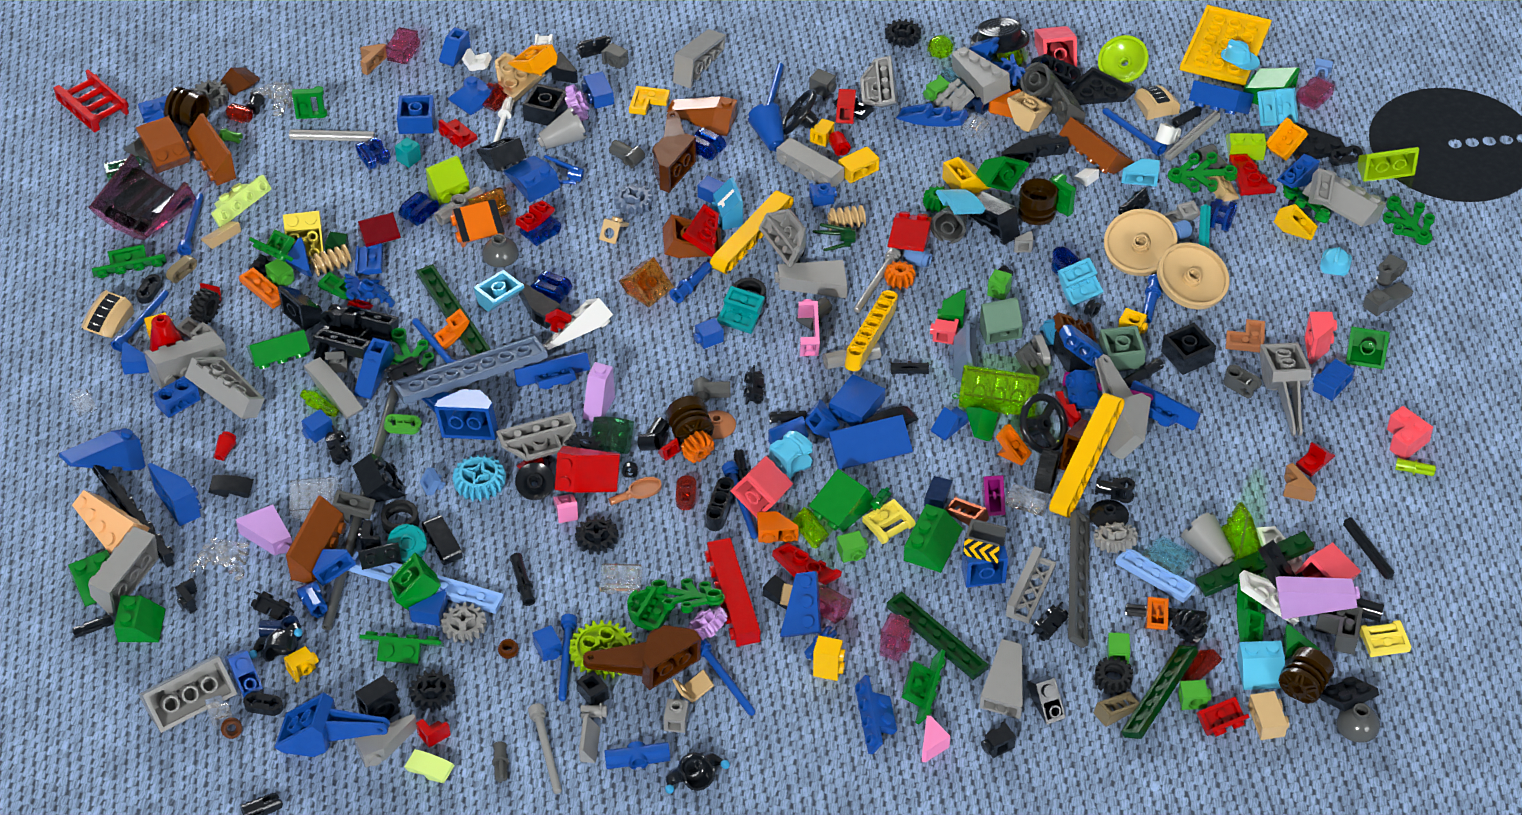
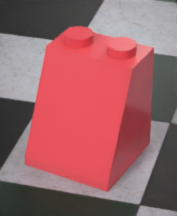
[1034,26,1077,71]
[730,456,793,518]
[1295,542,1362,580]

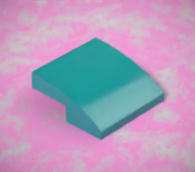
[717,286,765,334]

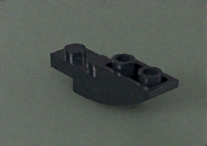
[1001,134,1069,164]
[1258,539,1304,589]

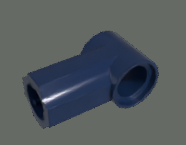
[259,615,302,641]

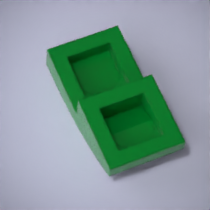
[318,271,348,300]

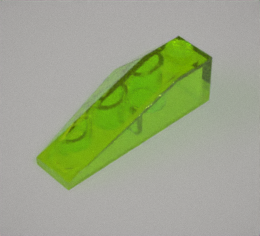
[1221,502,1262,561]

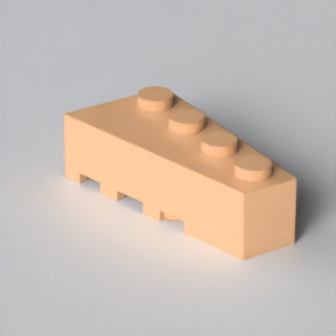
[72,490,150,554]

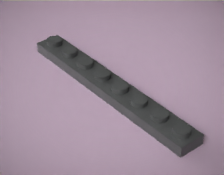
[1068,509,1089,648]

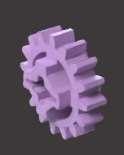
[565,84,589,122]
[686,606,728,640]

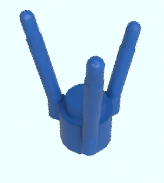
[544,155,584,185]

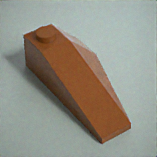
[667,96,738,136]

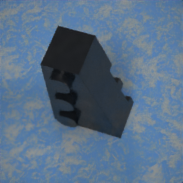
[968,191,1020,245]

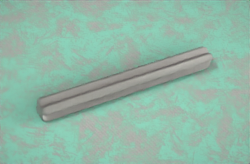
[1164,110,1221,161]
[289,129,375,142]

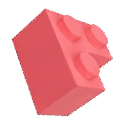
[1387,406,1433,460]

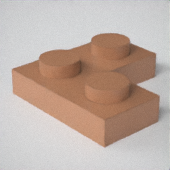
[1225,319,1265,353]

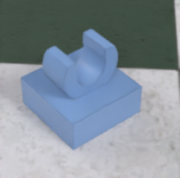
[1315,58,1333,78]
[420,467,446,495]

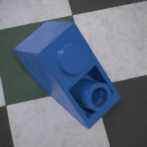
[439,27,471,67]
[969,37,1000,63]
[805,399,840,438]
[224,649,263,697]

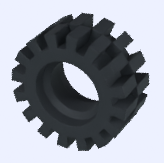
[189,288,221,324]
[1094,656,1133,696]

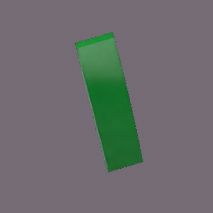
[1237,577,1265,642]

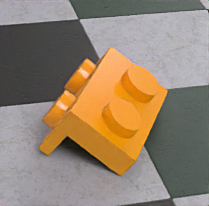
[1266,117,1308,161]

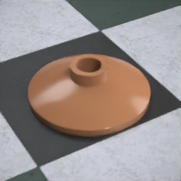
[708,410,736,439]

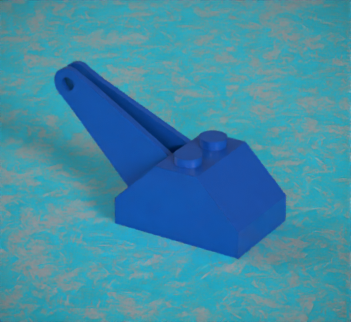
[422,389,499,440]
[274,692,390,757]

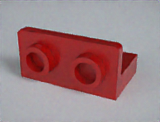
[438,118,478,149]

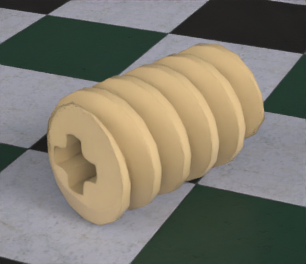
[828,205,866,231]
[310,244,351,276]

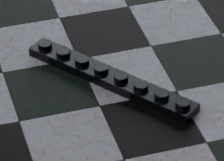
[92,465,174,568]

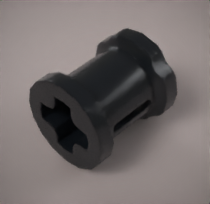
[245,93,265,115]

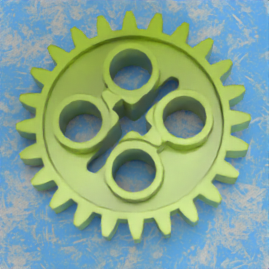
[569,620,636,680]

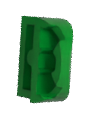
[1049,174,1076,217]
[627,586,676,631]

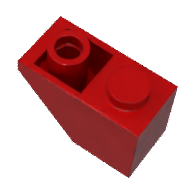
[836,89,856,124]

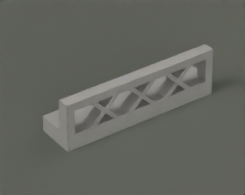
[1006,546,1056,624]

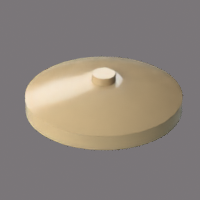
[1104,209,1177,276]
[1157,243,1230,309]

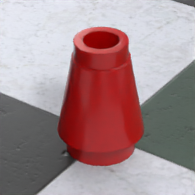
[214,431,237,461]

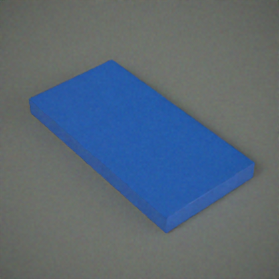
[828,415,913,470]

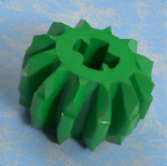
[923,185,947,214]

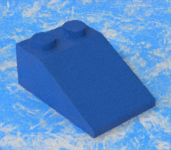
[503,155,560,203]
[147,463,202,527]

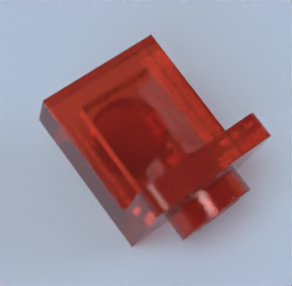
[482,82,508,112]

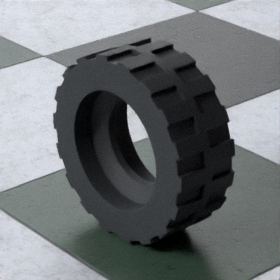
[1034,448,1060,494]

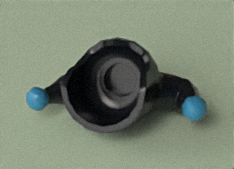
[249,622,303,662]
[665,752,730,794]

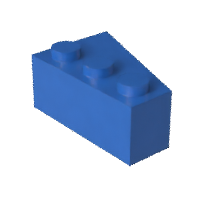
[1189,80,1254,115]

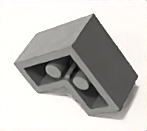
[1315,607,1363,655]

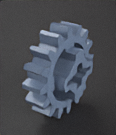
[614,183,653,216]

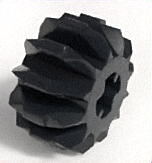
[1171,608,1208,644]

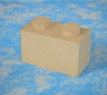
[1248,691,1289,740]

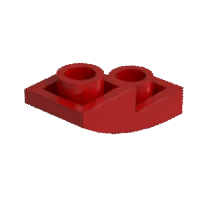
[515,200,555,232]
[1055,391,1081,428]

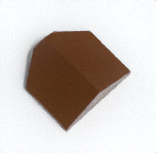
[221,67,260,95]

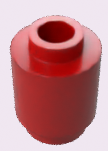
[829,131,851,156]

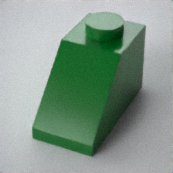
[937,290,966,328]

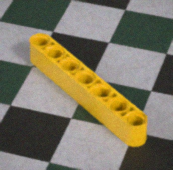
[710,190,794,275]
[844,290,898,371]
[1049,393,1124,518]

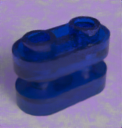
[693,128,726,160]
[355,137,391,170]
[398,191,439,226]
[1210,198,1238,232]
[520,215,561,246]
[1051,247,1081,275]
[530,271,572,304]

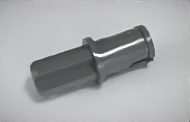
[492,741,509,783]

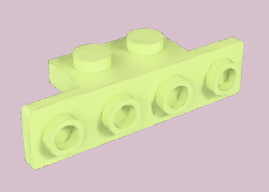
[211,175,271,227]

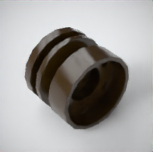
[164,86,210,128]
[1018,178,1058,226]
[666,395,714,445]
[1278,647,1335,704]

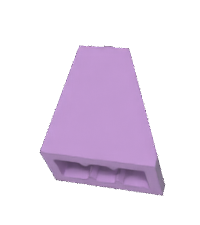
[583,362,615,424]
[235,504,292,556]

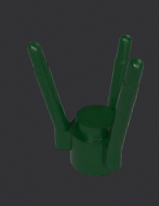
[812,223,856,251]

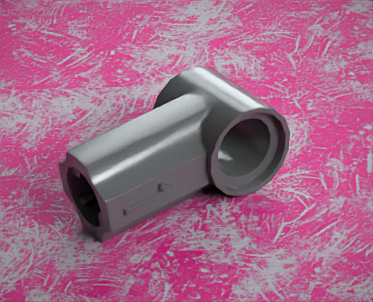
[609,140,645,169]
[1195,144,1228,169]
[796,297,832,330]
[693,377,730,402]

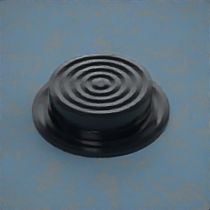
[971,17,1030,54]

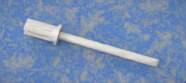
[493,97,514,142]

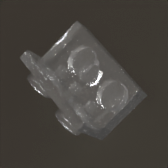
[1006,484,1051,516]
[599,563,642,595]

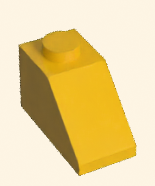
[1274,204,1318,241]

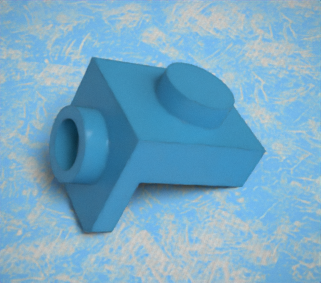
[1039,319,1056,347]

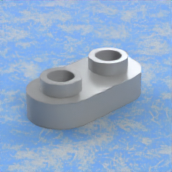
[1030,334,1051,367]

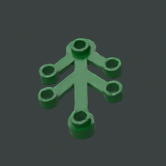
[1168,152,1238,193]
[1283,184,1331,223]
[1383,196,1435,245]
[389,328,434,377]
[651,578,725,613]

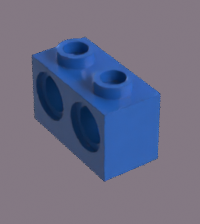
[153,376,201,418]

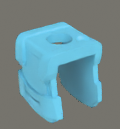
[769,431,813,478]

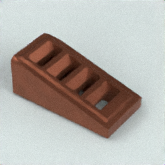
[944,497,989,526]

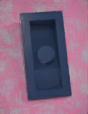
[924,476,953,509]

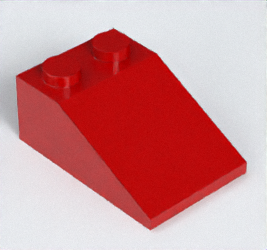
[887,211,932,252]
[555,446,620,493]

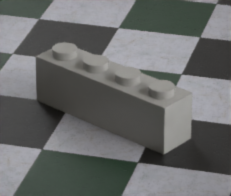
[776,137,844,187]

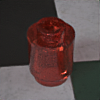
[226,103,253,123]

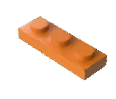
[239,267,281,309]

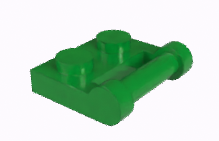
[292,86,328,119]

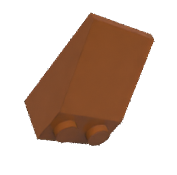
[135,116,190,174]
[662,214,722,258]

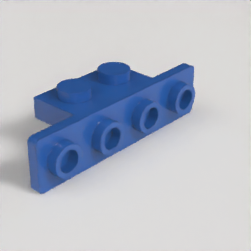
[514,352,590,389]
[1130,381,1201,430]
[855,675,897,754]

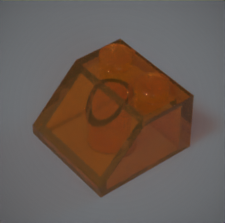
[619,257,674,307]

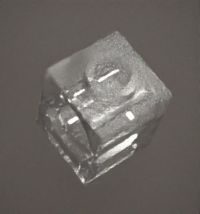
[962,114,990,143]

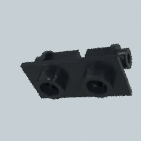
[576,35,611,59]
[1118,187,1150,215]
[384,356,424,385]
[743,365,764,404]
[325,425,351,465]
[358,542,402,570]
[251,591,295,620]
[1031,602,1068,641]

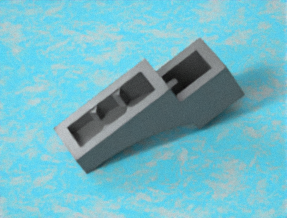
[1363,281,1413,317]

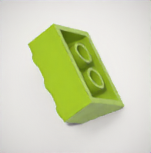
[1357,147,1419,182]

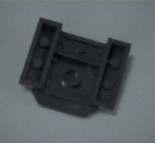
[313,305,399,359]

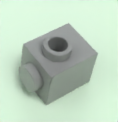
[664,699,689,733]

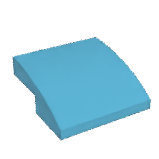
[1257,87,1298,126]
[936,189,985,215]
[1057,258,1104,307]

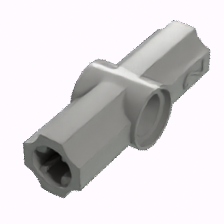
[434,186,485,226]
[822,342,881,369]

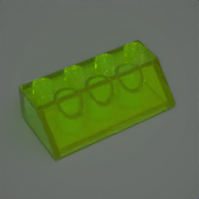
[959,365,1040,417]

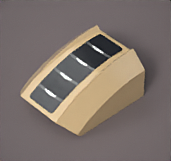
[1134,85,1180,120]
[81,290,134,338]

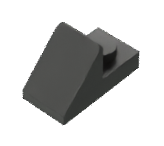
[124,137,151,163]
[1014,343,1049,385]
[325,351,349,373]
[332,490,375,523]

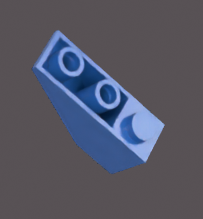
[1277,154,1320,188]
[354,338,395,400]

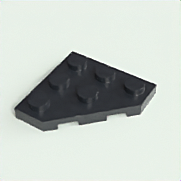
[1068,67,1135,105]
[1278,123,1345,161]

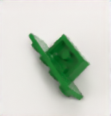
[249,229,295,262]
[92,244,167,278]
[359,631,444,665]
[901,649,946,724]

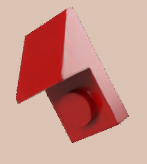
[1296,442,1335,477]

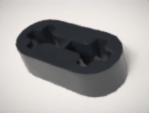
[1329,145,1363,166]
[136,274,162,304]
[243,692,283,716]

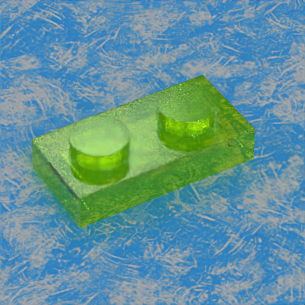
[300,389,339,417]
[792,507,829,549]

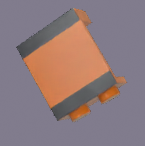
[450,199,505,247]

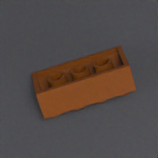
[186,113,236,186]
[1059,117,1134,175]
[286,496,346,584]

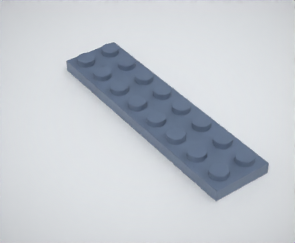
[392,336,548,404]

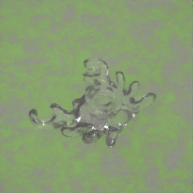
[250,79,295,116]
[189,537,249,581]

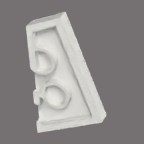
[1239,570,1299,626]

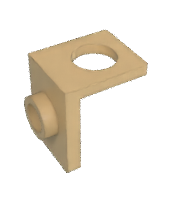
[599,216,629,244]
[672,670,714,703]

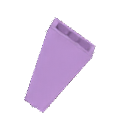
[1275,576,1360,619]

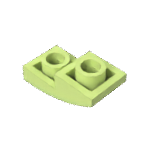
[404,749,455,783]

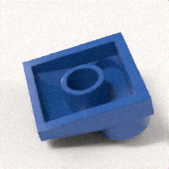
[448,76,496,115]

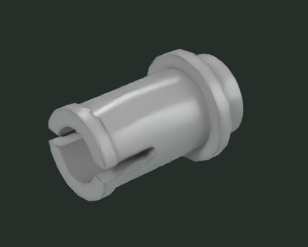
[581,703,607,720]

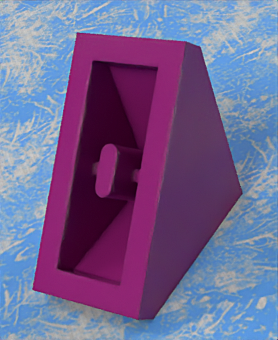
[982,475,1006,516]

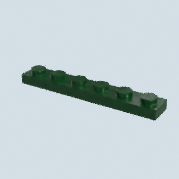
[1195,531,1314,597]
[886,591,989,680]
[1121,645,1198,739]

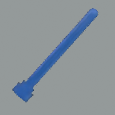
[764,63,784,106]
[1102,108,1167,156]
[177,193,203,255]
[111,290,169,352]
[412,318,458,364]
[722,461,758,539]
[558,614,577,702]
[700,638,755,716]

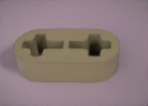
[166,255,197,284]

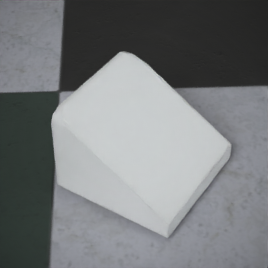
[1074,168,1099,187]

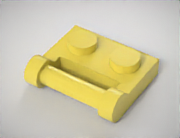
[862,499,916,544]
[1359,620,1411,657]

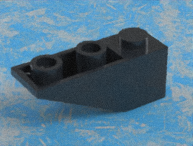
[518,281,561,329]

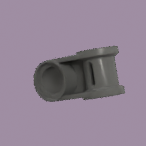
[1376,254,1408,286]
[1223,365,1262,399]

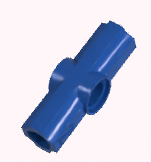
[604,741,671,770]

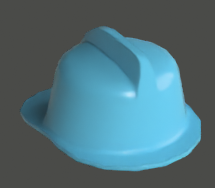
[1221,39,1260,70]
[1320,247,1352,276]

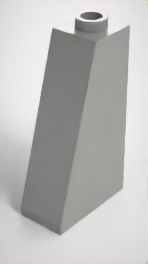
[774,260,847,298]
[979,639,1023,719]

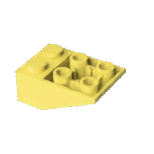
[283,211,324,264]

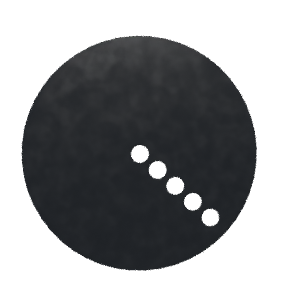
[1369,88,1522,202]

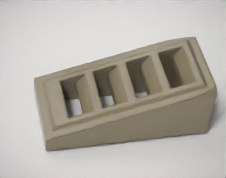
[1093,691,1140,727]

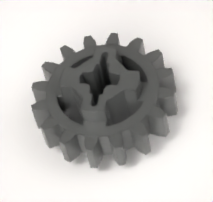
[191,79,229,110]

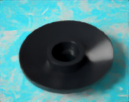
[515,463,555,500]
[1089,500,1129,527]

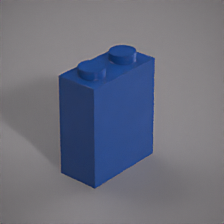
[829,374,885,427]

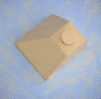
[1007,91,1052,132]

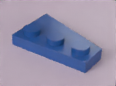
[780,571,822,637]

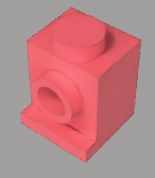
[930,319,959,344]

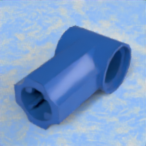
[296,581,328,618]

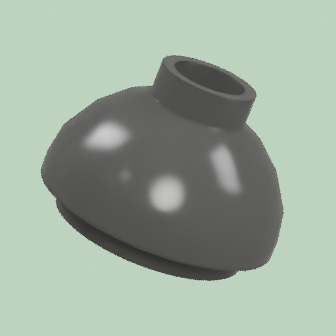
[482,234,519,267]
[1336,703,1380,743]

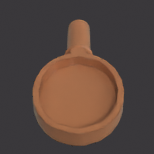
[608,477,662,505]

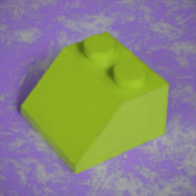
[1225,133,1266,160]
[425,155,470,206]

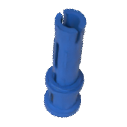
[669,262,712,303]
[1142,274,1162,323]

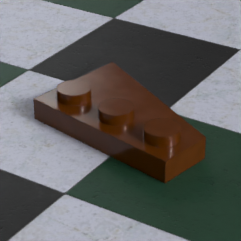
[1053,312,1098,347]

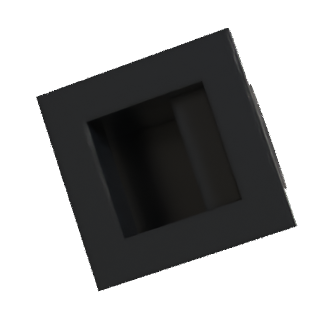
[576,671,609,705]
[981,721,1016,758]

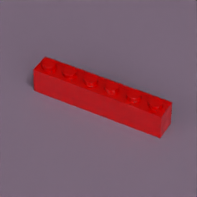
[704,538,760,647]

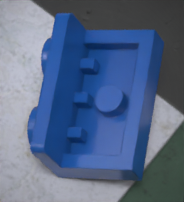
[1065,370,1099,410]

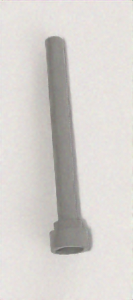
[853,248,901,313]
[528,703,562,794]

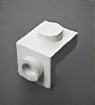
[462,48,492,71]

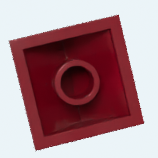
[358,212,401,247]

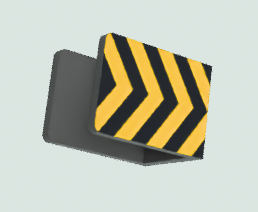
[963,519,1006,563]

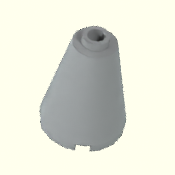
[537,107,587,149]
[1181,512,1235,568]

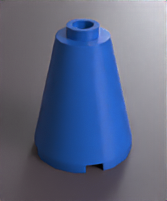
[748,102,785,152]

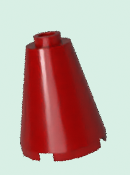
[149,314,185,352]

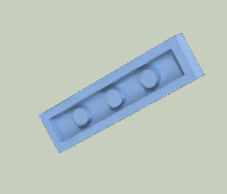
[1115,549,1196,603]

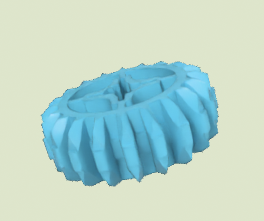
[452,454,506,502]

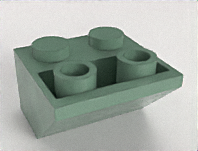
[979,297,1023,345]

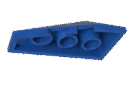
[59,428,145,471]

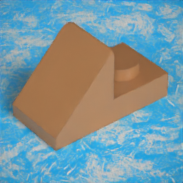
[360,43,388,75]
[1283,463,1317,502]

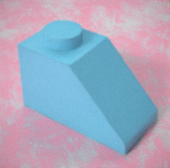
[1121,159,1160,187]

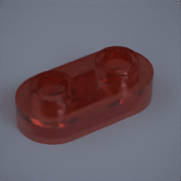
[675,475,697,510]

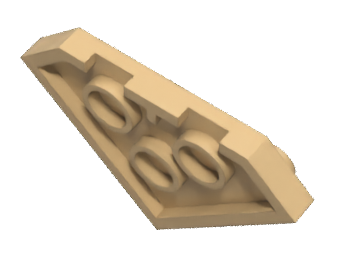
[495,52,545,103]

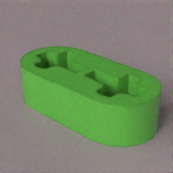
[384,414,422,435]

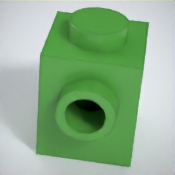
[265,258,295,287]
[987,269,1012,300]
[836,531,868,563]

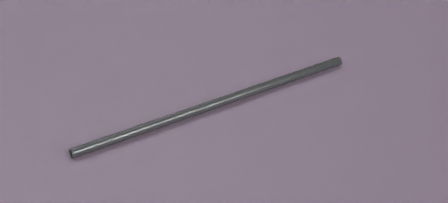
[322,385,398,630]

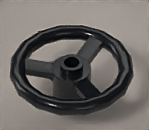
[783,89,819,135]
[1019,394,1068,454]

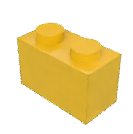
[838,147,879,184]
[813,635,846,681]

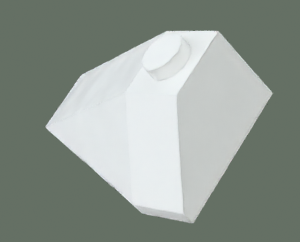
[543,298,613,350]

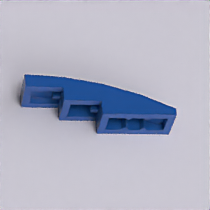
[896,103,969,127]

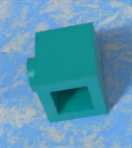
[395,137,421,168]

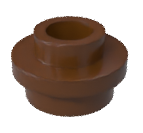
[498,639,519,659]
[221,717,242,739]

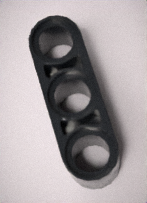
[1031,54,1081,84]
[706,477,734,531]
[422,514,463,565]

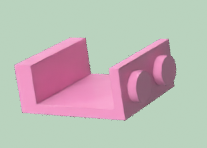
[798,299,820,356]

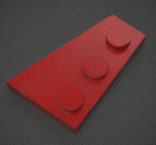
[1229,154,1276,196]
[682,204,719,257]
[772,543,842,588]

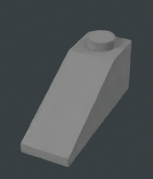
[354,714,417,768]

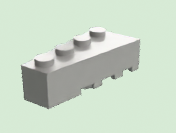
[673,29,726,88]
[951,46,1010,104]
[144,330,227,389]
[185,357,265,419]

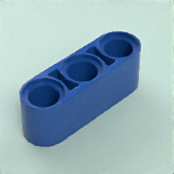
[1059,325,1106,368]

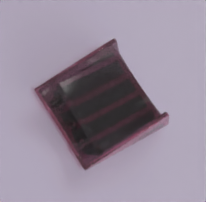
[88,154,196,240]

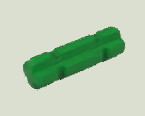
[870,487,892,511]

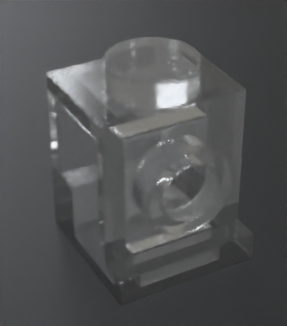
[205,695,234,731]

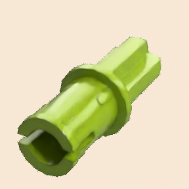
[1395,458,1436,476]

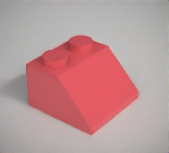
[1304,312,1337,364]

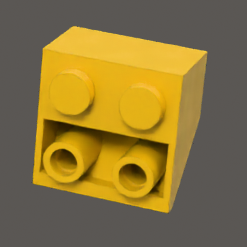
[942,157,991,194]

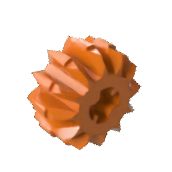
[884,260,916,290]
[681,430,715,463]

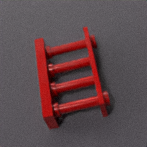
[53,69,129,133]

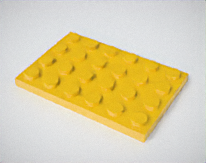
[1180,5,1272,86]

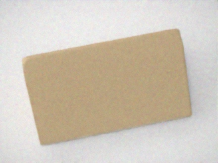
[1207,176,1239,202]
[201,221,241,249]

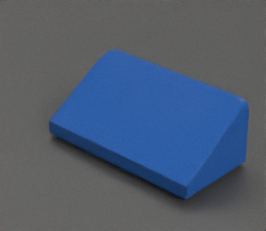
[768,416,808,445]

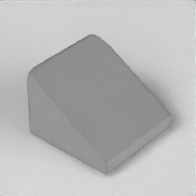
[1014,231,1033,253]

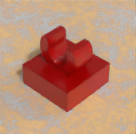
[545,309,572,333]

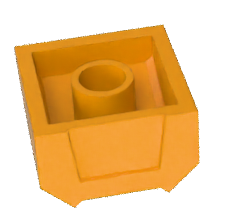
[508,44,558,76]

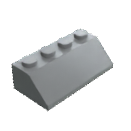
[1303,170,1386,227]
[88,526,159,617]
[138,656,237,733]

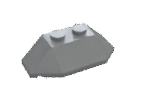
[860,55,898,108]
[759,209,806,267]
[496,412,577,461]

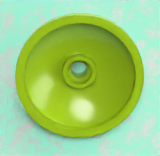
[1098,35,1149,83]

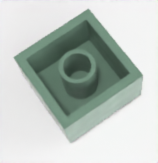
[1098,326,1146,371]

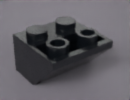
[353,453,406,502]

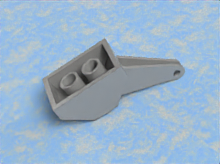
[1260,342,1311,436]
[1095,354,1151,459]

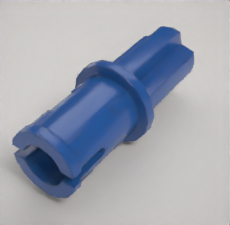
[804,626,837,660]

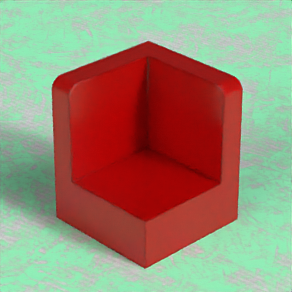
[416,719,451,748]

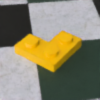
[629,86,670,115]

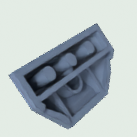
[949,324,977,391]

